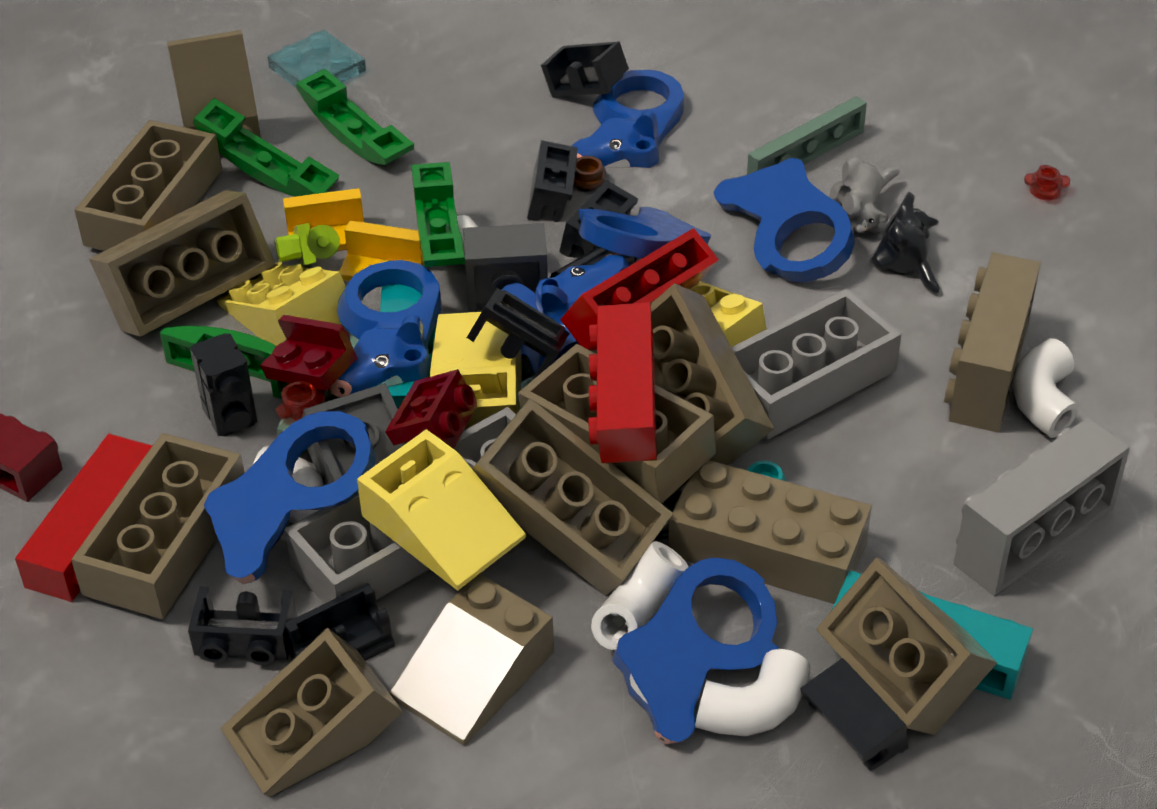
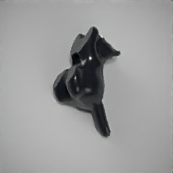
[871,192,940,294]

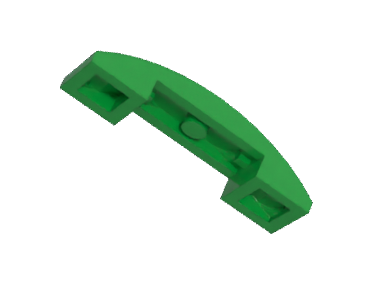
[296,69,414,165]
[193,98,340,197]
[411,162,465,267]
[160,326,311,404]

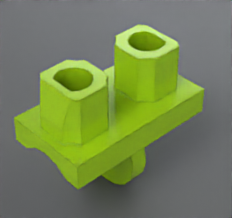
[274,223,340,266]

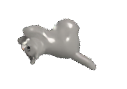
[829,157,899,234]

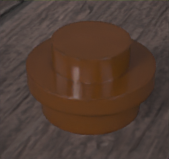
[573,156,606,190]

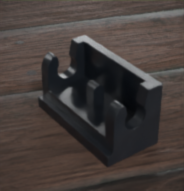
[527,140,578,222]
[559,180,638,257]
[284,583,395,661]
[800,658,909,771]

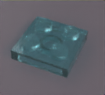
[267,30,366,88]

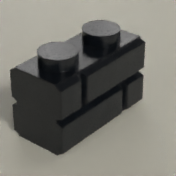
[190,333,258,437]

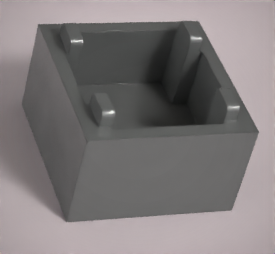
[463,223,548,312]
[302,383,408,485]

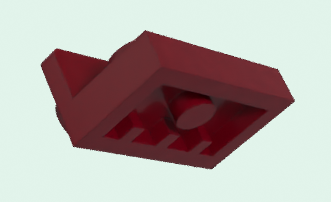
[260,315,358,391]
[385,369,477,449]

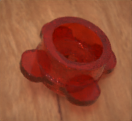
[1024,165,1070,200]
[276,381,325,421]

